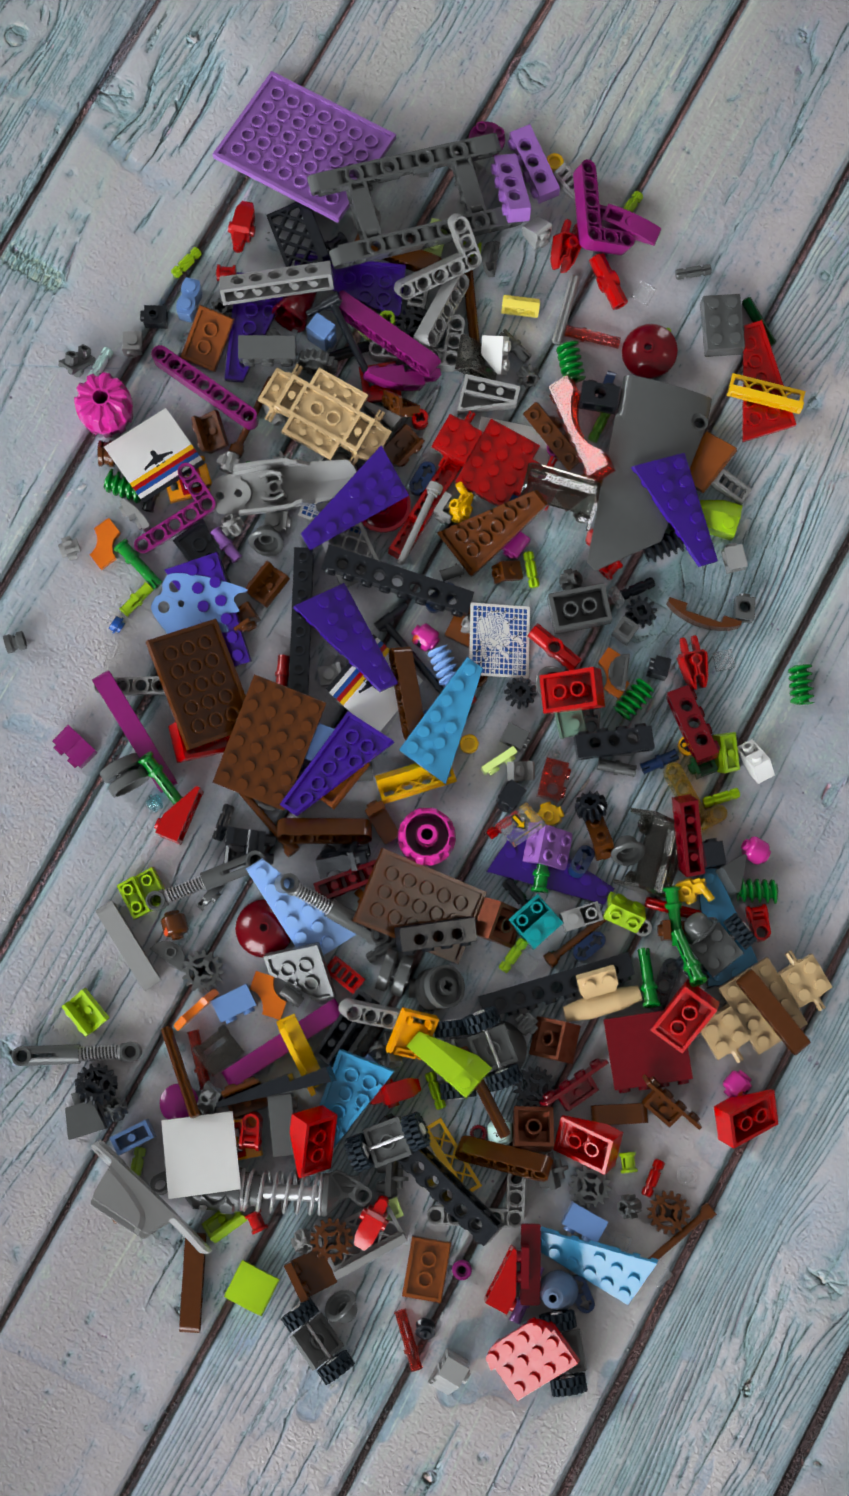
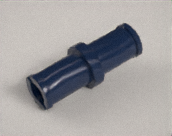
[639,748,680,775]

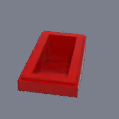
[327,955,366,994]

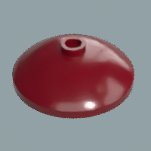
[622,324,678,379]
[361,488,411,533]
[235,899,291,958]

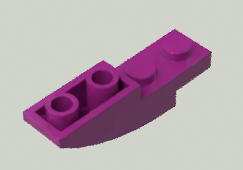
[600,203,662,246]
[363,363,441,391]

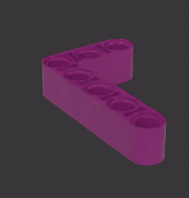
[573,159,635,255]
[134,463,217,553]

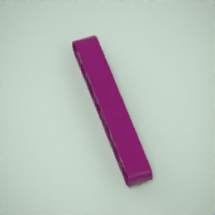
[332,290,441,377]
[151,345,259,430]
[92,670,178,793]
[221,998,341,1086]

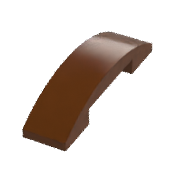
[666,597,742,631]

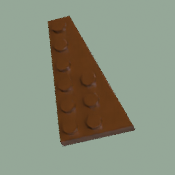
[437,490,549,577]

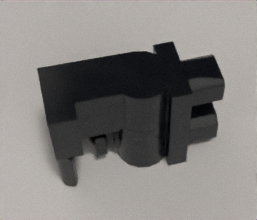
[223,826,276,866]
[315,840,371,879]

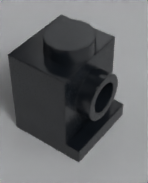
[140,304,168,329]
[646,655,671,681]

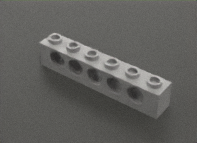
[219,261,334,306]

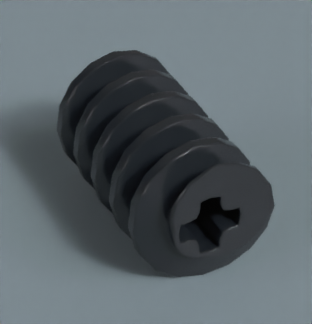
[643,530,685,562]

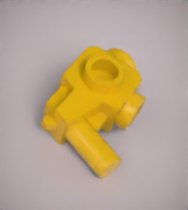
[449,482,474,523]
[522,802,564,826]
[675,877,715,904]

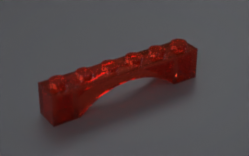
[548,375,616,483]

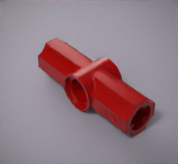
[589,253,628,310]
[527,623,582,671]

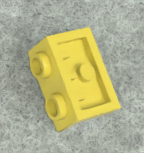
[501,295,540,318]

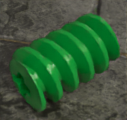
[556,341,586,383]
[103,469,141,504]
[788,664,815,705]
[613,678,654,721]
[736,878,778,904]

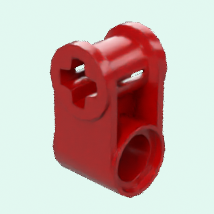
[745,903,771,942]
[239,1112,263,1152]

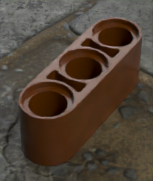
[591,1103,649,1125]

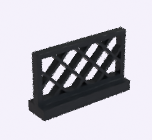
[266,201,332,267]

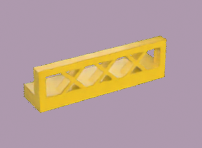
[727,373,806,414]
[375,763,457,804]
[277,1014,322,1097]
[426,1118,482,1192]

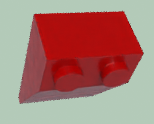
[539,667,605,714]
[168,722,231,763]
[154,786,204,845]
[650,979,720,1054]
[714,1089,779,1148]
[290,1105,337,1178]
[553,1115,624,1175]
[484,1244,517,1315]

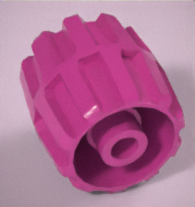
[74,372,134,438]
[398,807,456,866]

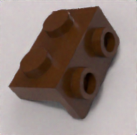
[382,389,420,417]
[191,410,229,454]
[383,424,425,467]
[245,561,290,608]

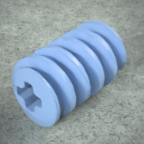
[428,645,458,688]

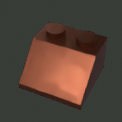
[475,897,519,948]
[529,1016,581,1064]
[512,1106,554,1152]

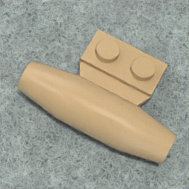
[563,965,642,1022]

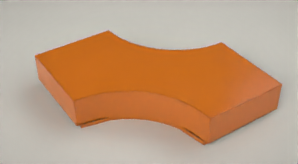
[89,518,121,571]
[598,647,630,700]
[250,971,287,1020]
[174,989,220,1031]

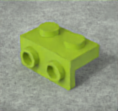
[603,891,646,933]
[62,988,109,1036]

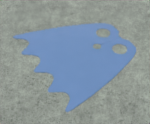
[151,573,248,634]

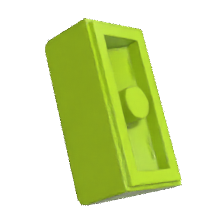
[712,732,740,773]
[201,1211,247,1243]

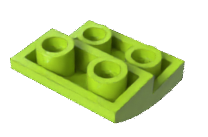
[116,867,165,920]
[224,1260,280,1316]

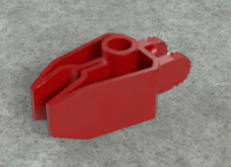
[228,201,256,253]
[550,219,582,274]
[676,635,709,690]
[369,1078,422,1109]
[354,1195,389,1251]

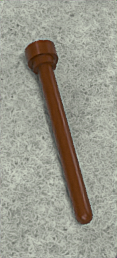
[228,376,271,458]
[238,793,300,858]
[543,914,607,968]
[647,1202,717,1260]

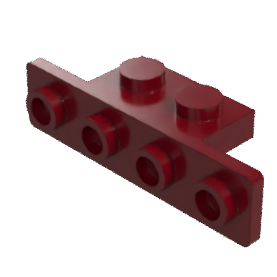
[539,1058,609,1112]
[517,1223,541,1306]

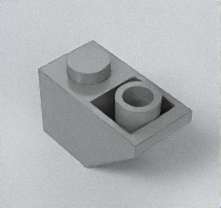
[522,216,552,250]
[559,901,604,933]

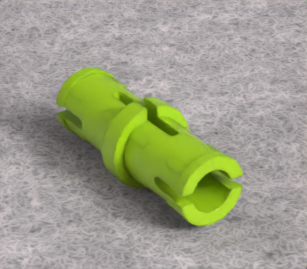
[119,582,154,617]

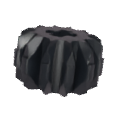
[625,596,657,629]
[504,676,537,709]
[575,790,608,823]

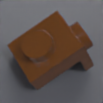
[491,560,523,584]

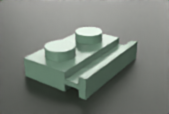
[554,710,588,739]

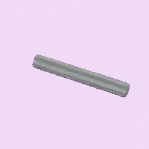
[552,275,580,345]

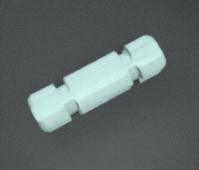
[87,347,113,376]

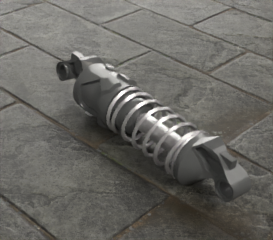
[150,1167,372,1217]

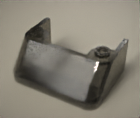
[519,462,601,531]
[613,808,678,898]

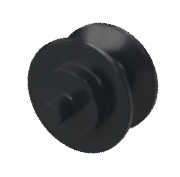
[415,1318,436,1340]

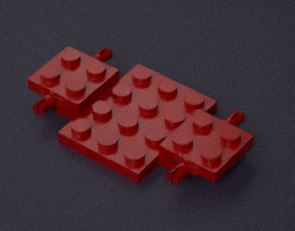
[432,411,565,511]

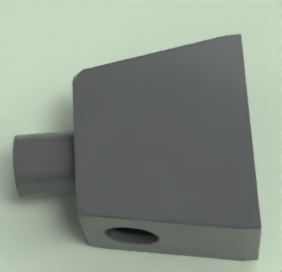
[65,1092,108,1140]

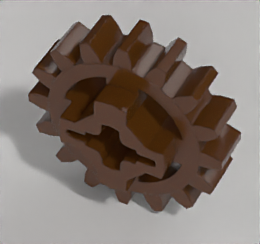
[647,1190,690,1234]
[310,1217,353,1262]

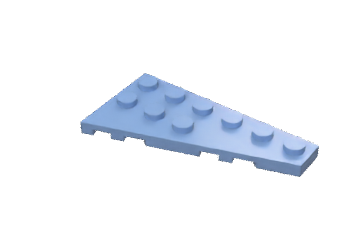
[246,858,357,956]

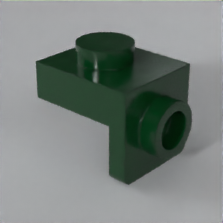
[687,756,718,780]

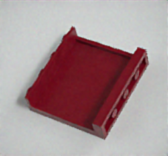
[603,1011,693,1093]

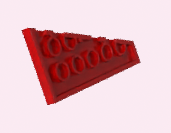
[742,320,797,443]

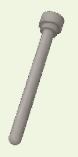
[398,481,443,565]

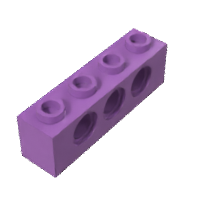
[508,124,560,204]
[491,154,531,223]

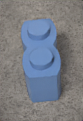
[176,277,202,323]

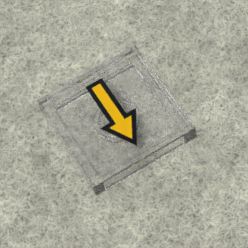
[495,802,546,847]

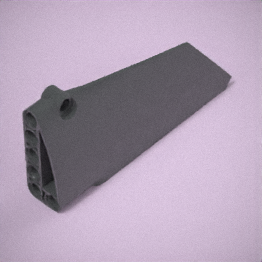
[587,375,712,571]

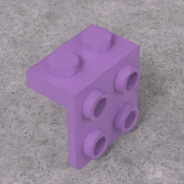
[523,824,573,870]

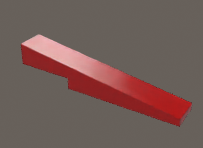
[388,460,462,559]

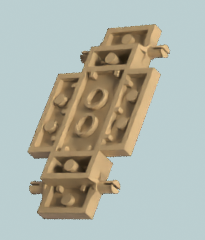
[258,364,392,466]
[700,950,833,1063]

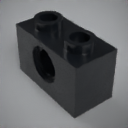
[578,380,620,415]
[496,779,527,813]
[702,838,726,869]

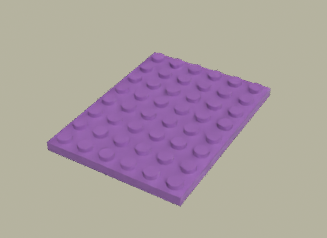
[213,71,396,223]

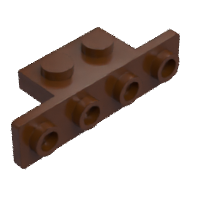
[523,402,583,471]
[641,1074,702,1130]

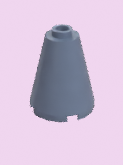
[540,1270,579,1311]

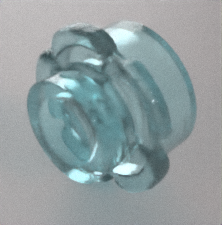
[146,794,163,812]

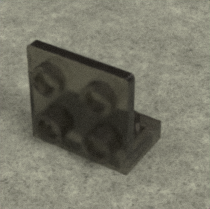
[455,334,497,380]

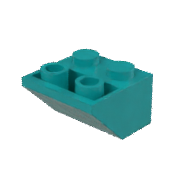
[509,894,563,950]

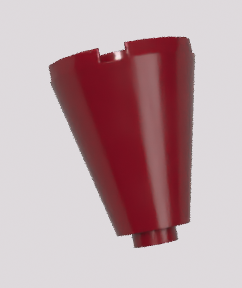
[272,292,317,333]

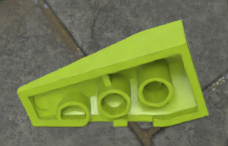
[699,500,743,541]
[406,1031,492,1099]

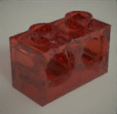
[536,757,571,802]

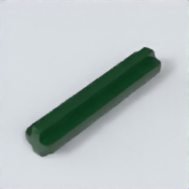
[742,297,776,347]

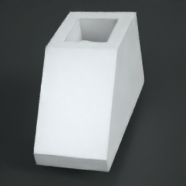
[481,335,511,375]
[738,739,775,784]

